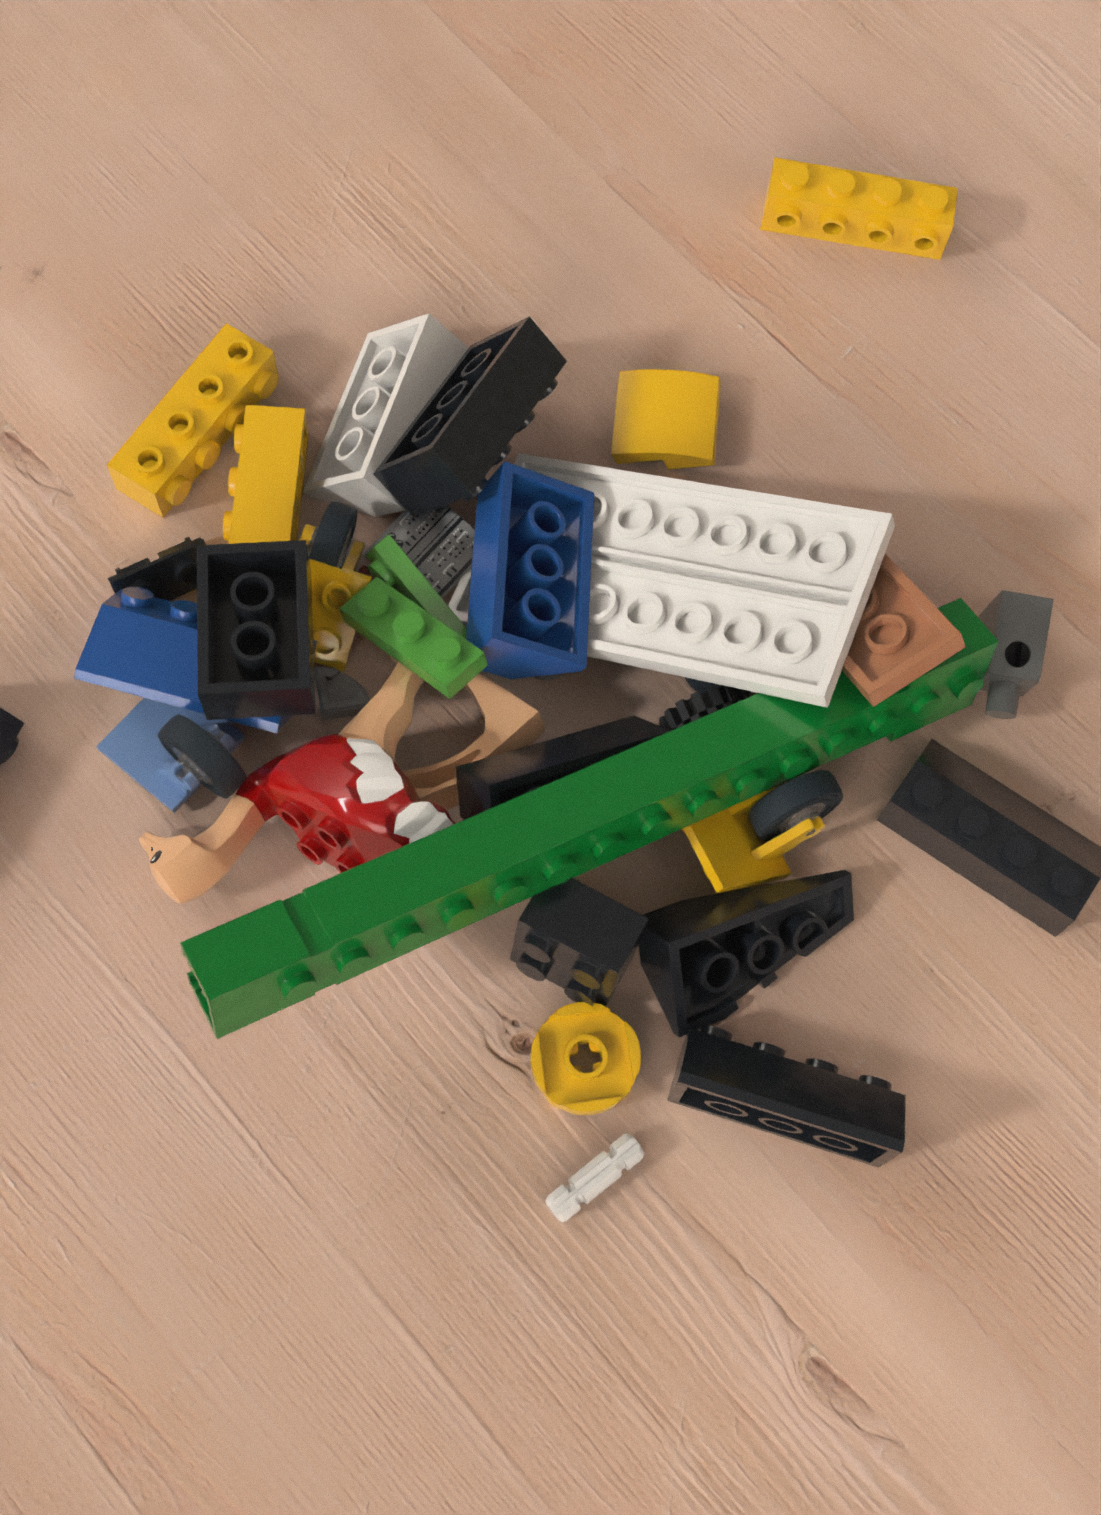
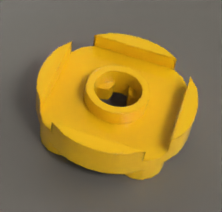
[530,1002,641,1115]

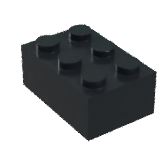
[197,540,316,720]

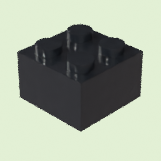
[510,878,649,1007]

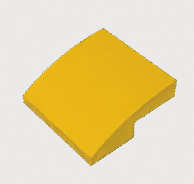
[611,369,721,469]

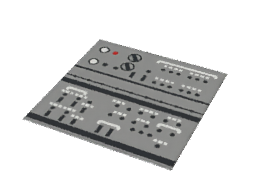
[363,506,475,598]

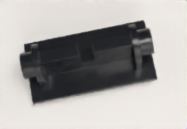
[108,536,206,601]

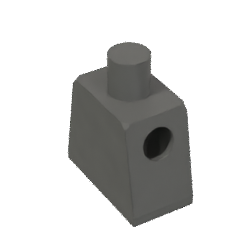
[978,590,1054,719]

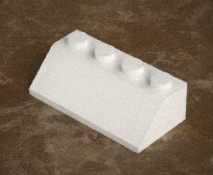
[303,313,469,517]

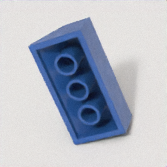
[466,461,594,679]
[74,587,317,733]

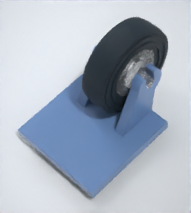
[96,698,246,813]

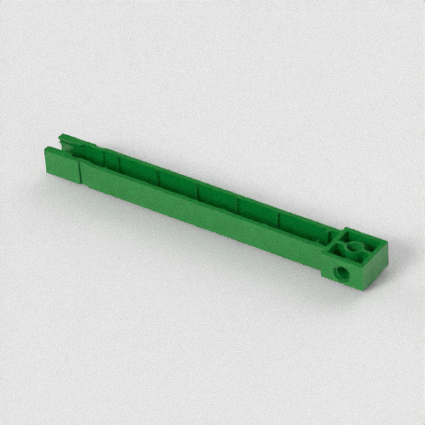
[180,598,999,1039]

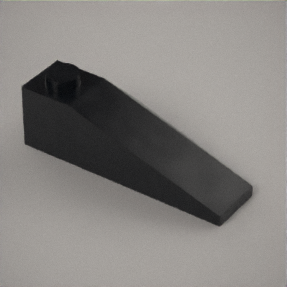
[638,870,854,1037]

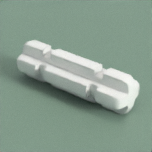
[545,1133,645,1222]

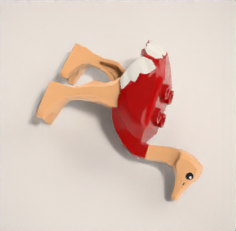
[139,655,545,904]

